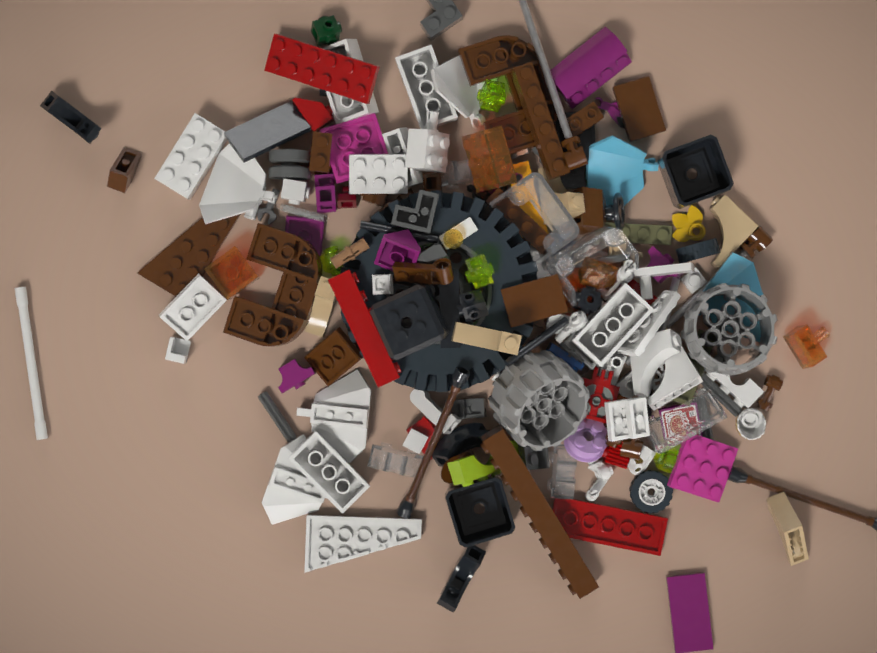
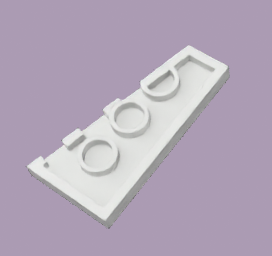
[615,290,681,357]

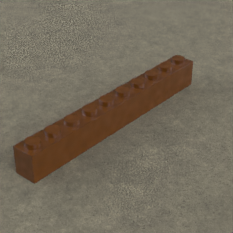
[480,425,599,599]

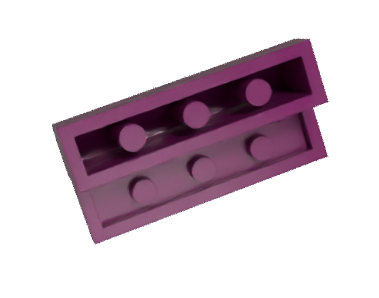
[550,27,632,109]

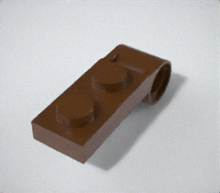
[392,258,454,285]

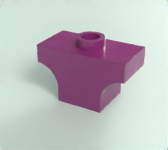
[314,173,336,213]
[647,246,683,283]
[278,359,316,393]

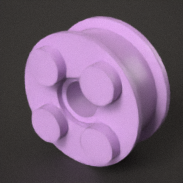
[564,418,607,462]

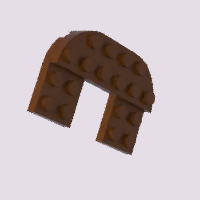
[458,35,558,160]
[223,223,322,346]

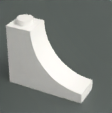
[630,329,682,398]
[646,345,703,411]

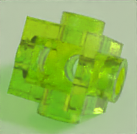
[477,79,506,112]
[465,254,495,289]

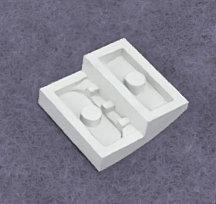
[604,397,650,442]

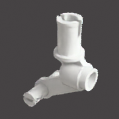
[596,260,636,301]
[585,459,613,501]

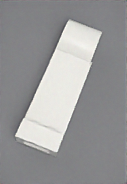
[410,389,461,434]

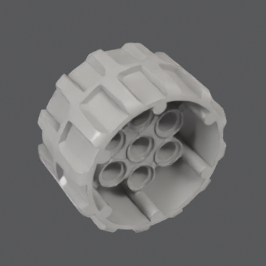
[681,283,778,376]
[489,350,590,451]

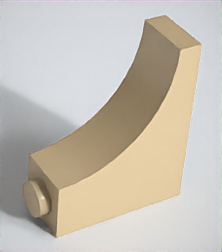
[538,167,585,225]
[709,195,758,268]
[305,276,336,337]
[451,322,522,355]
[766,492,809,566]

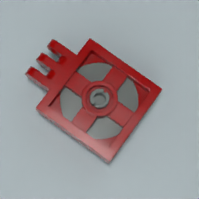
[582,367,620,424]

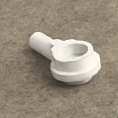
[555,311,588,343]

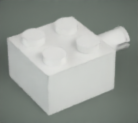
[405,111,450,173]

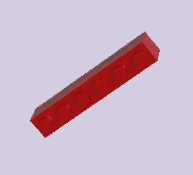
[328,270,402,388]

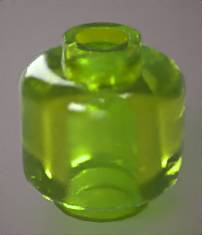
[320,246,344,276]
[653,446,679,474]

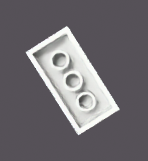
[395,45,458,129]
[154,113,227,200]
[571,283,655,367]

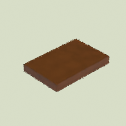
[612,76,666,142]
[501,274,568,328]
[304,327,363,387]

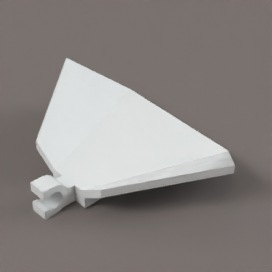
[431,56,498,128]
[199,143,277,224]
[296,369,371,464]
[261,434,327,525]

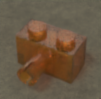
[783,324,830,369]

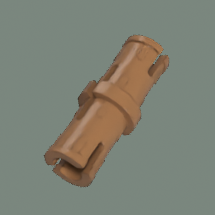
[330,238,370,269]

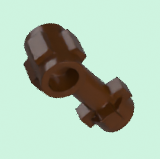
[757,375,783,411]

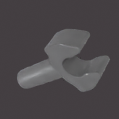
[257,188,280,225]

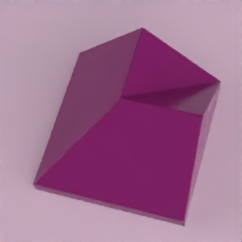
[374,229,421,271]

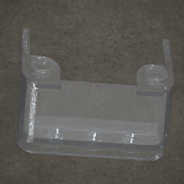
[489,172,579,267]
[545,226,639,306]
[646,387,728,454]

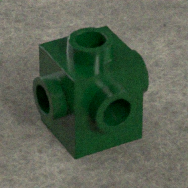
[311,15,342,47]

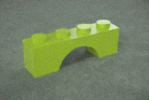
[447,440,519,487]

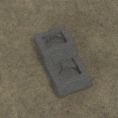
[445,398,487,419]

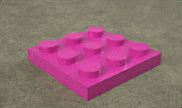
[320,113,388,184]
[667,431,738,503]

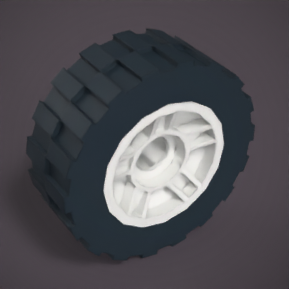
[675,238,721,264]
[629,470,673,513]

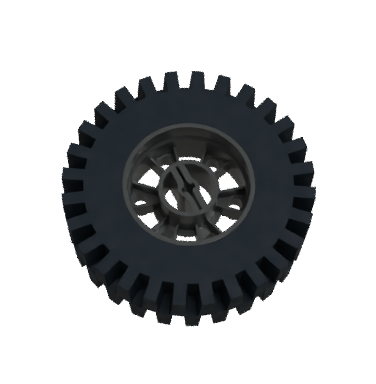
[340,190,538,392]

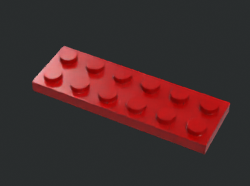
[264,33,380,104]
[552,495,668,556]

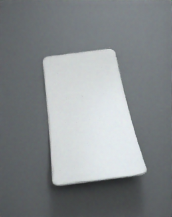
[439,217,478,249]

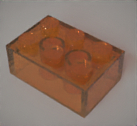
[462,125,517,193]

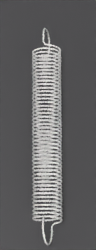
[276,204,327,222]

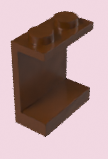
[309,132,333,175]

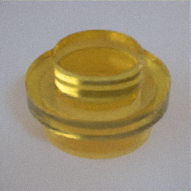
[443,229,463,249]

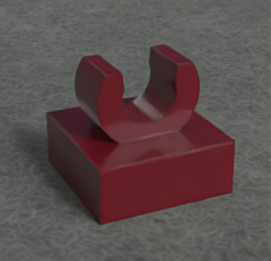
[337,186,357,209]

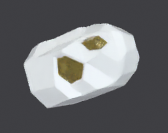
[628,445,656,475]

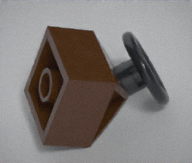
[562,187,625,235]

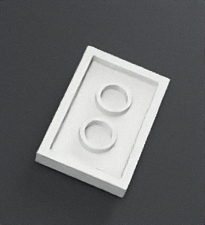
[349,154,408,194]
[159,273,227,341]

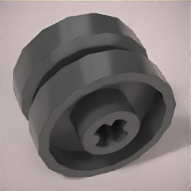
[269,149,311,180]

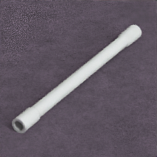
[14,287,48,440]

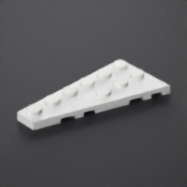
[304,515,422,573]

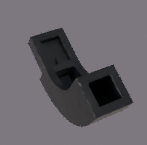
[40,91,102,144]
[432,423,490,467]
[437,545,486,613]

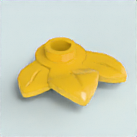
[672,205,706,242]

